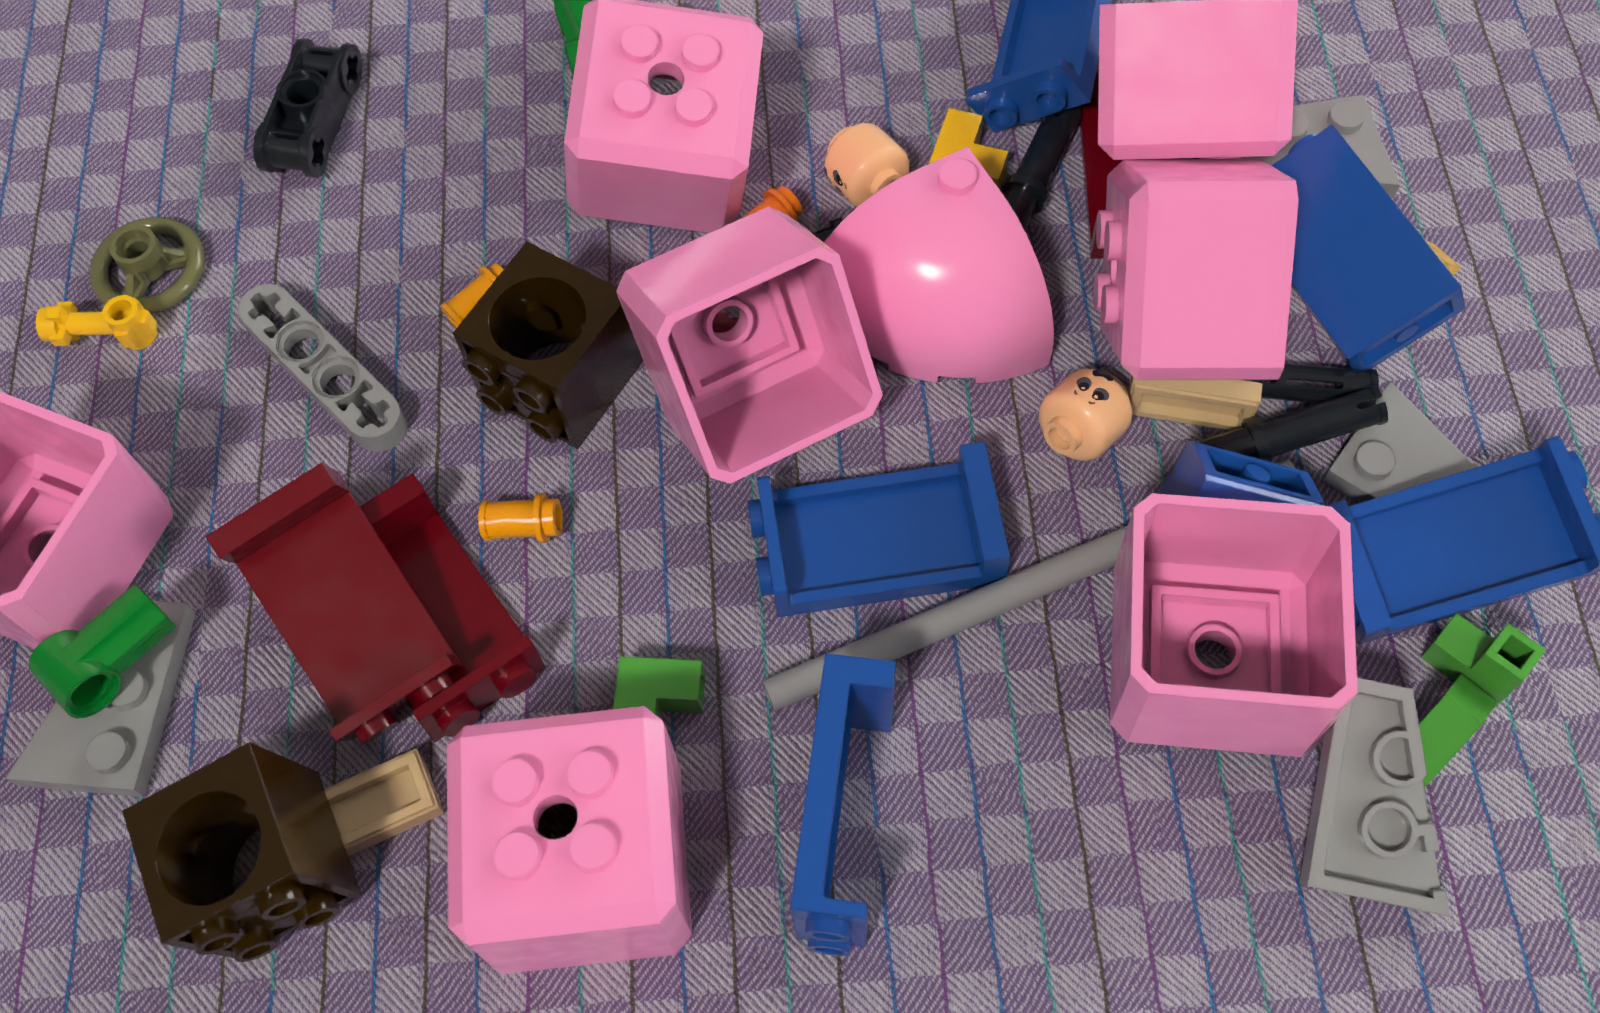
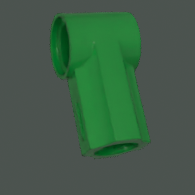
[29,584,176,719]

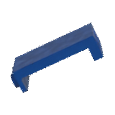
[965,0,1111,133]
[1271,124,1465,370]
[1326,435,1600,645]
[747,442,1010,617]
[790,653,896,956]

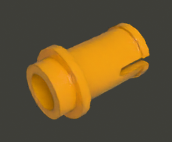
[440,262,504,328]
[478,493,563,543]

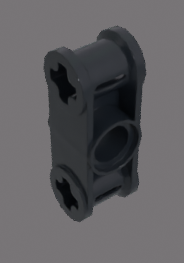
[253,38,362,178]

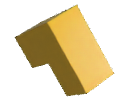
[929,108,1008,190]

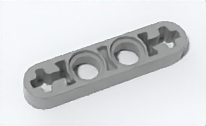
[238,284,408,452]

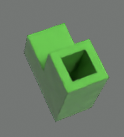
[1421,613,1546,709]
[613,656,706,718]
[1419,674,1497,786]

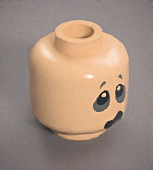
[824,123,910,207]
[1038,368,1133,461]

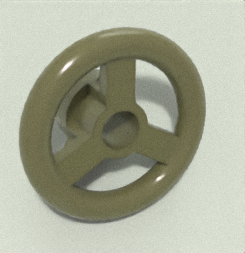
[89,217,205,314]

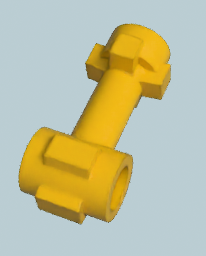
[36,295,158,350]

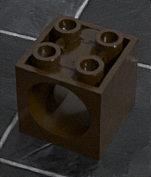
[453,241,643,449]
[122,742,361,962]

